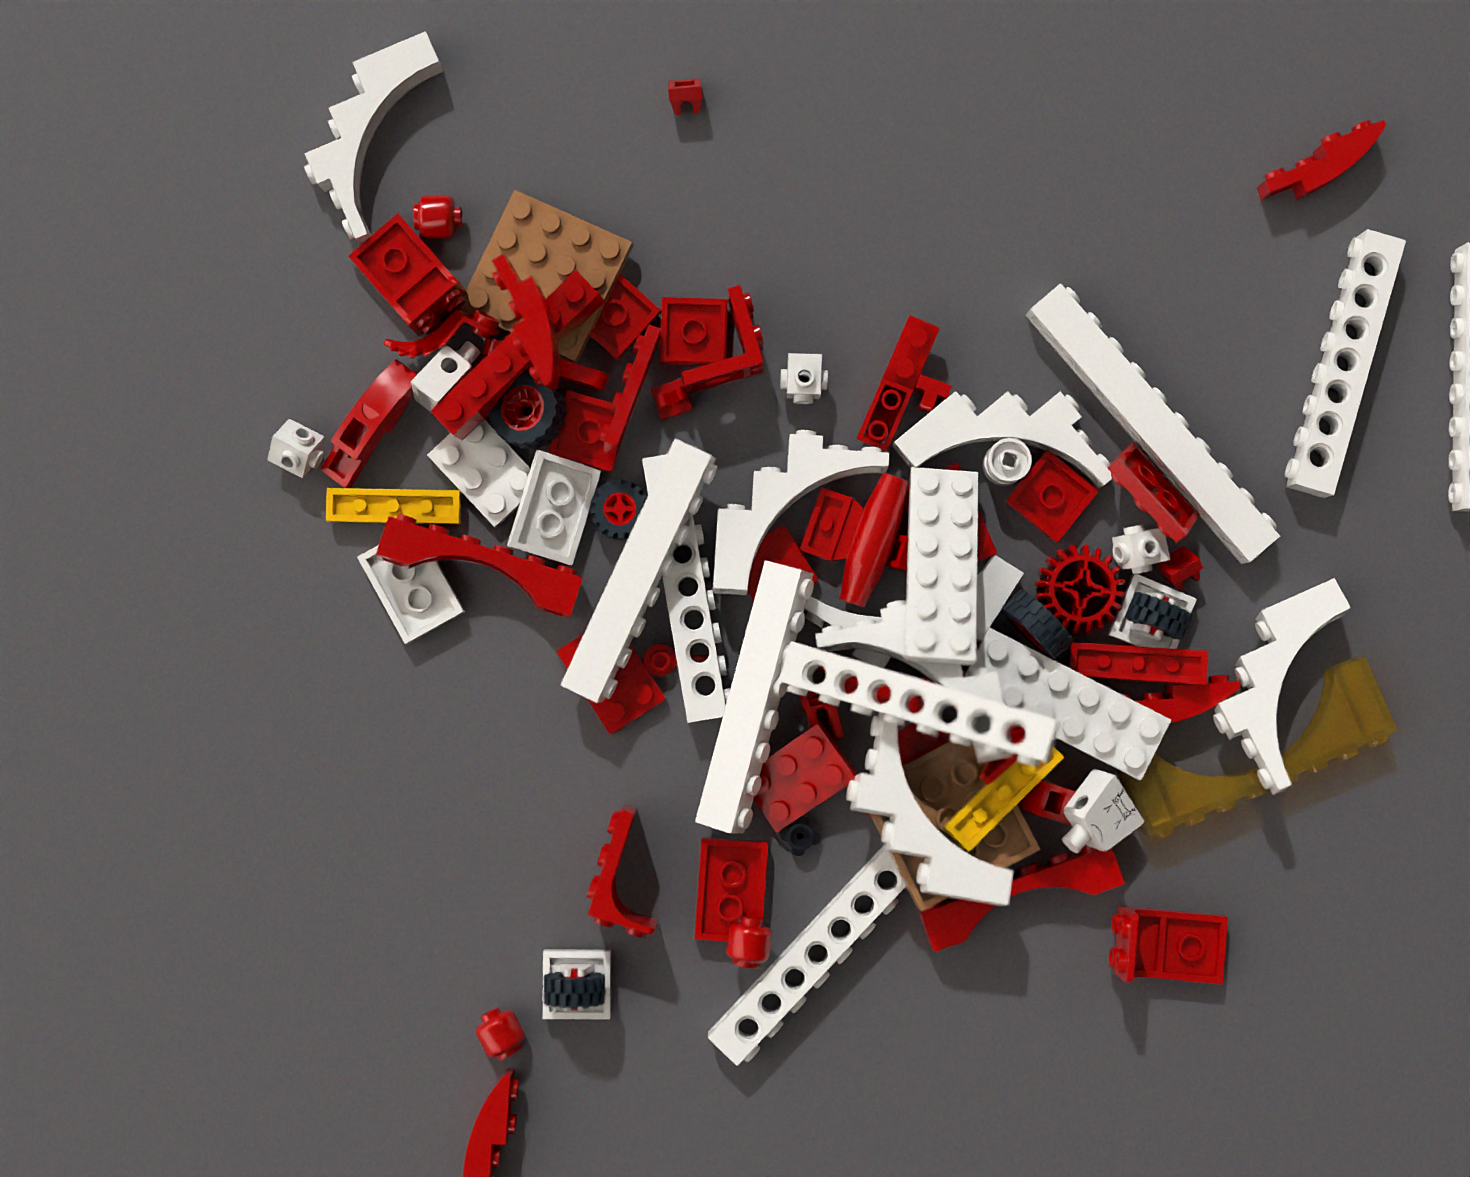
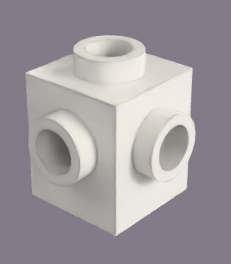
[780,353,828,404]
[267,419,325,478]
[1112,524,1170,574]

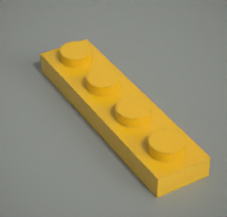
[326,488,462,525]
[942,746,1064,852]

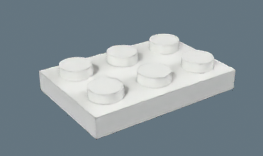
[427,419,531,528]
[507,450,601,566]
[357,545,465,644]

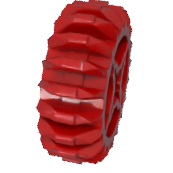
[1034,544,1126,634]

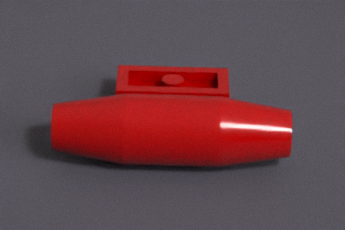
[800,473,908,608]

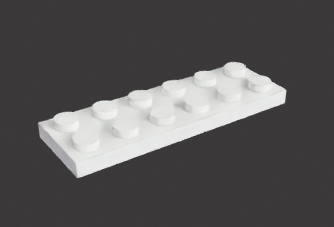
[905,467,978,665]
[963,627,1171,780]

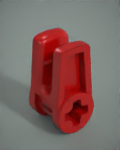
[799,677,844,739]

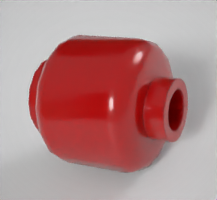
[413,195,463,238]
[726,916,772,968]
[475,1007,525,1061]

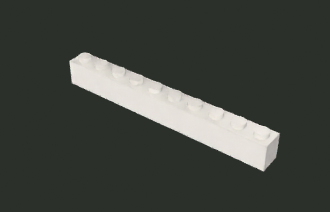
[1025,283,1280,564]

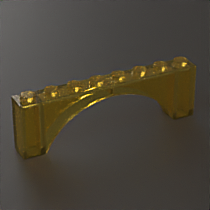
[1115,656,1398,839]

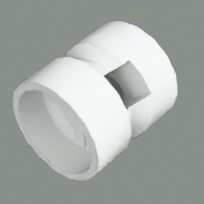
[982,438,1032,486]

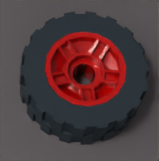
[489,372,567,450]
[1001,589,1074,661]

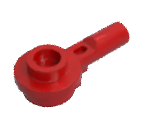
[643,643,709,677]

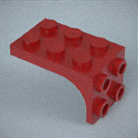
[348,213,468,337]
[586,805,658,938]
[1109,905,1228,984]

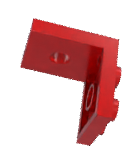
[681,285,764,395]

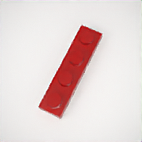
[600,324,661,458]
[1070,642,1208,686]

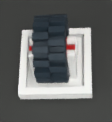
[1107,574,1197,649]
[543,949,611,1019]

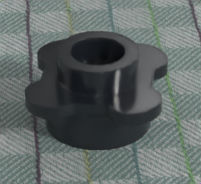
[780,816,820,856]

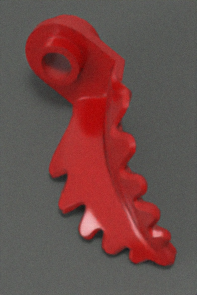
[384,310,500,358]

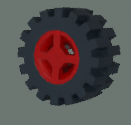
[590,479,647,540]

